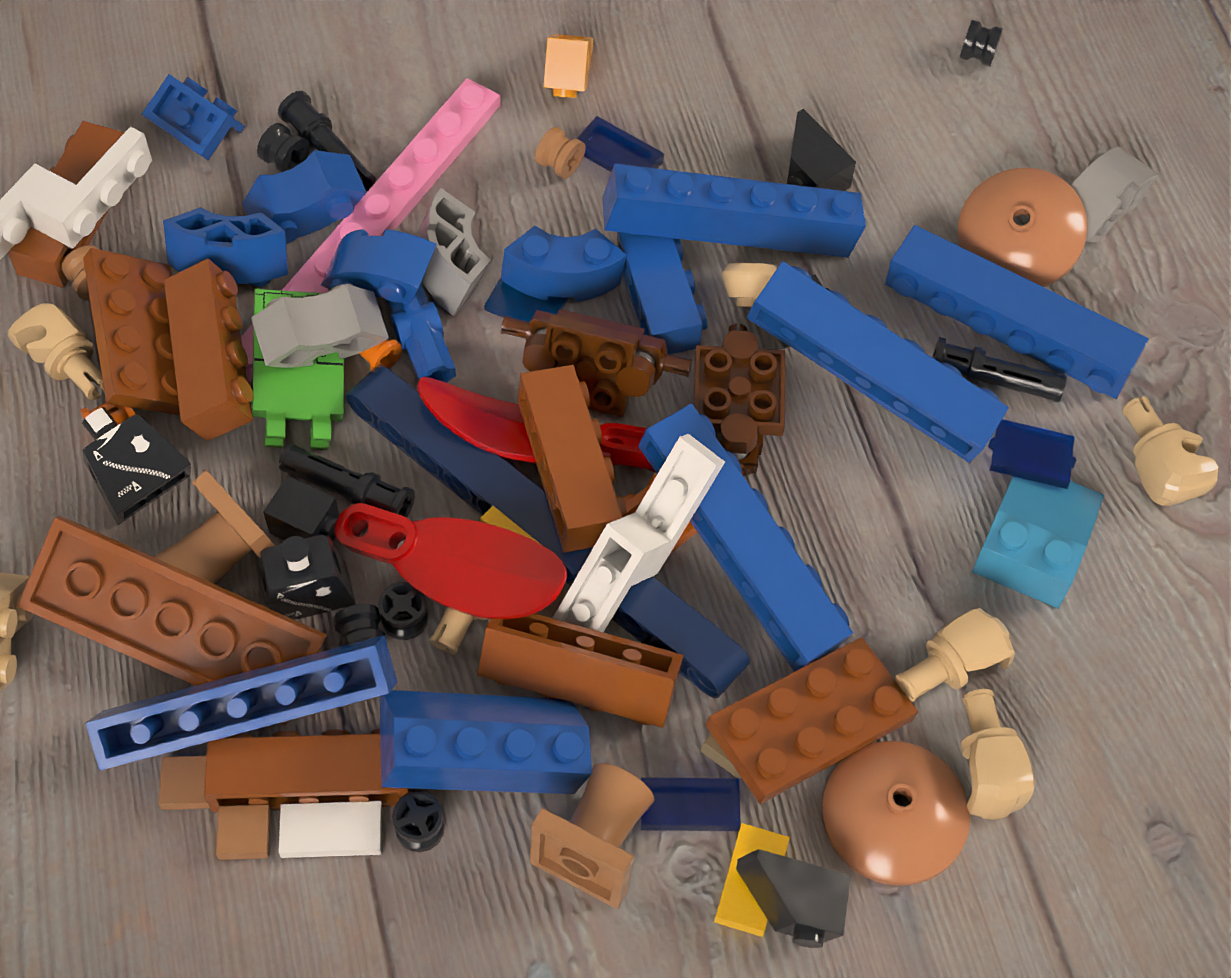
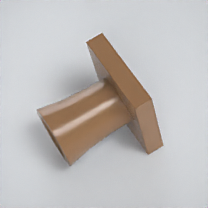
[154,470,275,585]
[530,763,654,909]

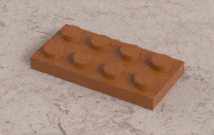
[83,248,180,415]
[705,637,918,804]

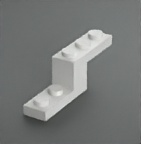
[0,127,152,260]
[553,434,725,632]

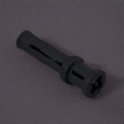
[278,91,376,192]
[932,337,1066,403]
[279,444,415,518]

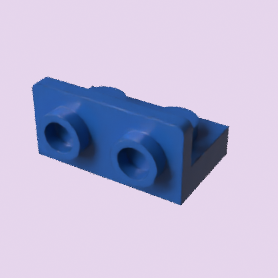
[142,74,245,160]

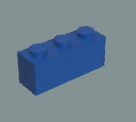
[617,232,707,355]

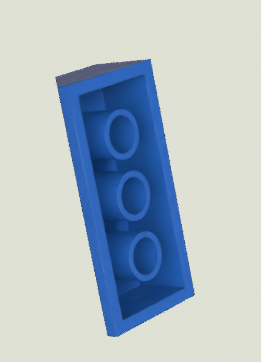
[380,690,592,794]

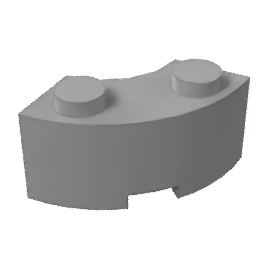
[1066,147,1159,243]
[416,188,491,316]
[251,284,389,367]

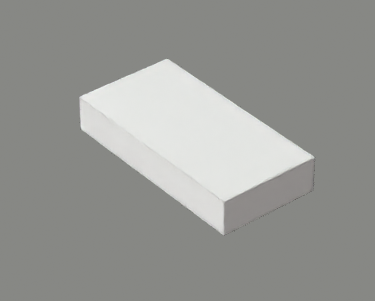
[279,801,382,858]

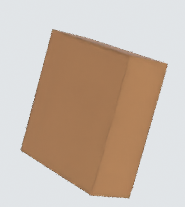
[158,756,210,810]
[216,805,271,860]

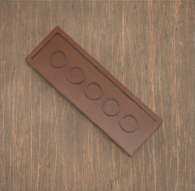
[17,516,327,725]

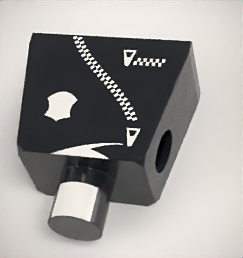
[82,407,191,525]
[258,535,356,620]

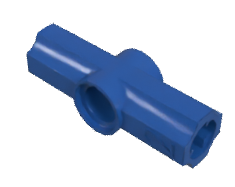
[385,284,456,383]

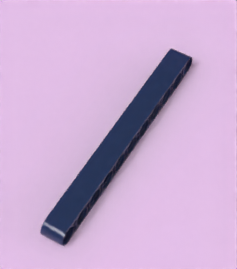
[345,365,750,698]

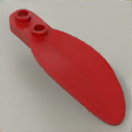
[417,377,655,472]
[335,503,567,619]

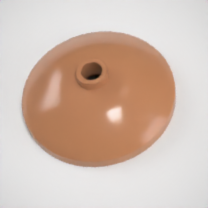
[958,168,1087,287]
[822,741,970,886]

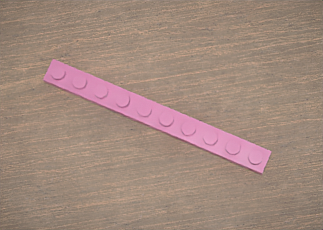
[241,78,501,389]

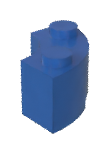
[242,150,366,244]
[163,207,288,286]
[501,226,627,302]
[321,229,437,305]

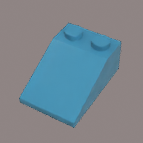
[972,461,1104,609]

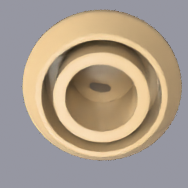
[721,263,777,307]

